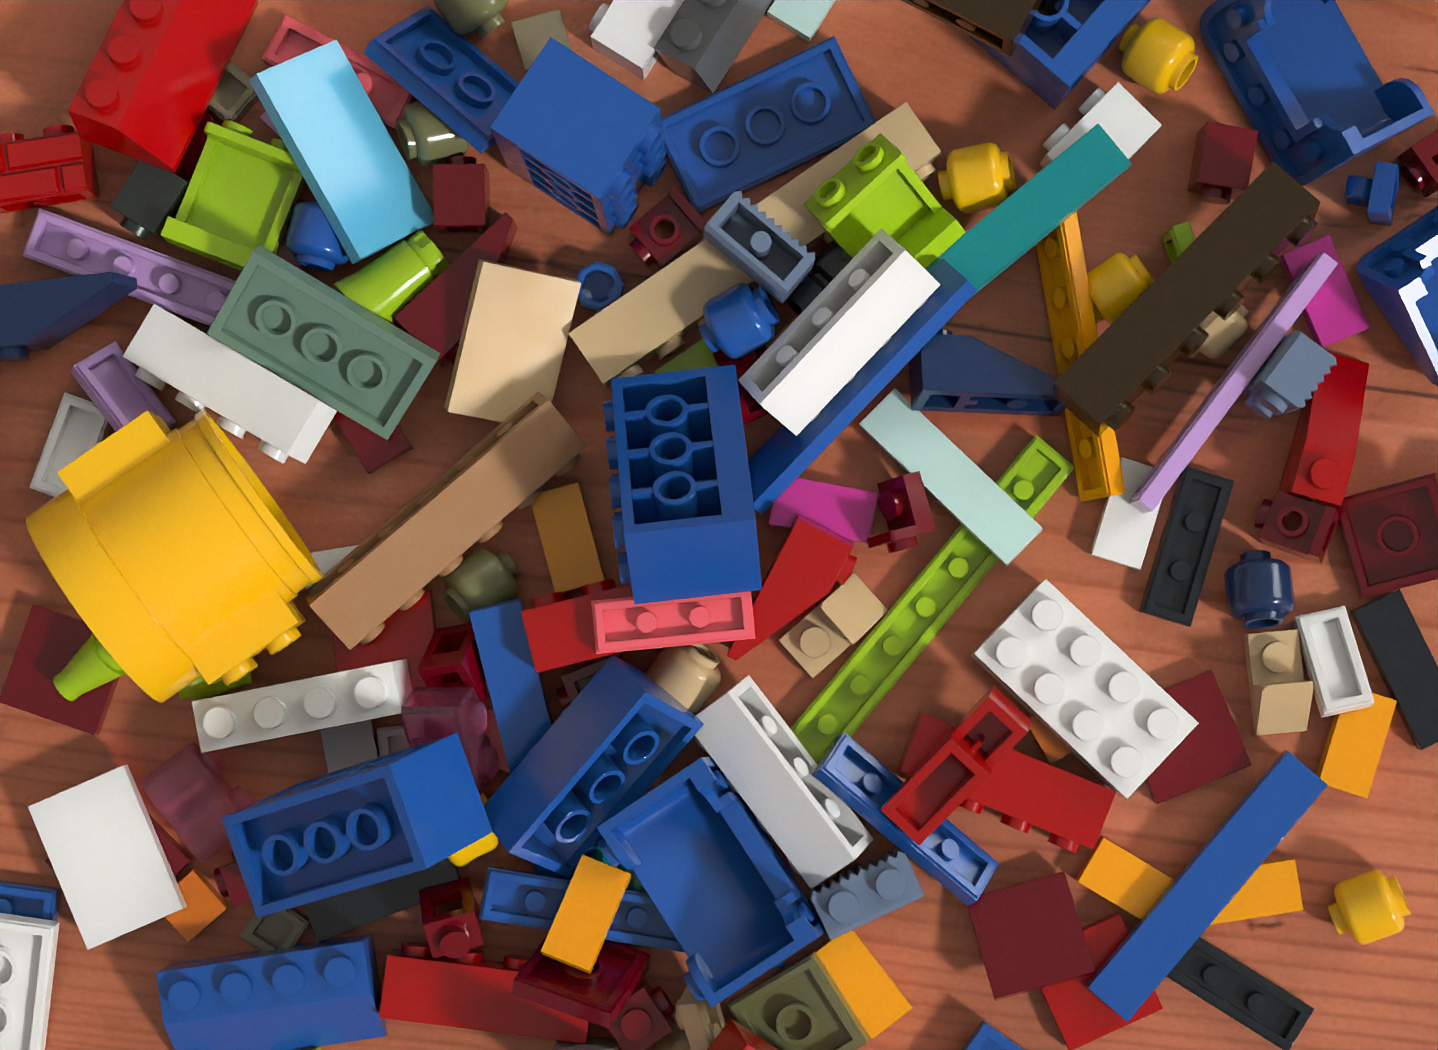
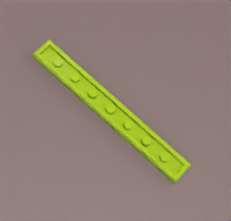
[790,435,1075,765]

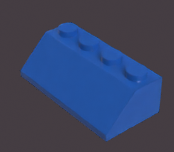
[484,655,704,879]
[156,933,387,1050]

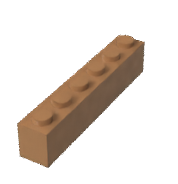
[303,392,587,650]

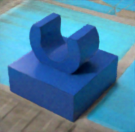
[1345,162,1401,226]

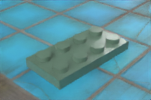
[207,244,441,440]

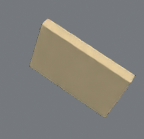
[444,259,581,422]

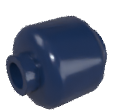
[1224,550,1295,629]

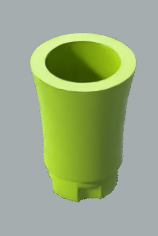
[333,230,449,324]

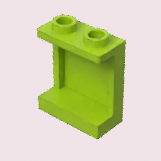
[161,120,305,272]
[803,133,966,269]

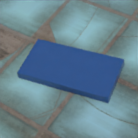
[661,36,876,214]

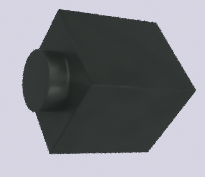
[110,160,189,242]

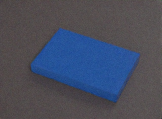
[364,6,519,153]

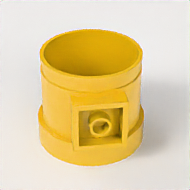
[26,409,324,703]

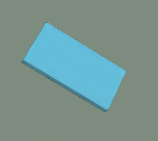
[249,40,434,264]

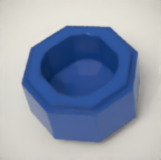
[576,261,624,313]

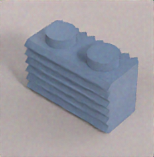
[703,191,815,304]
[1241,330,1337,420]
[808,846,925,940]

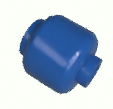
[286,199,350,273]
[699,282,780,360]

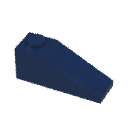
[0,272,137,362]
[909,329,1066,416]

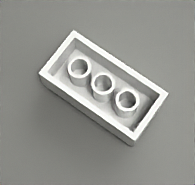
[970,579,1199,799]

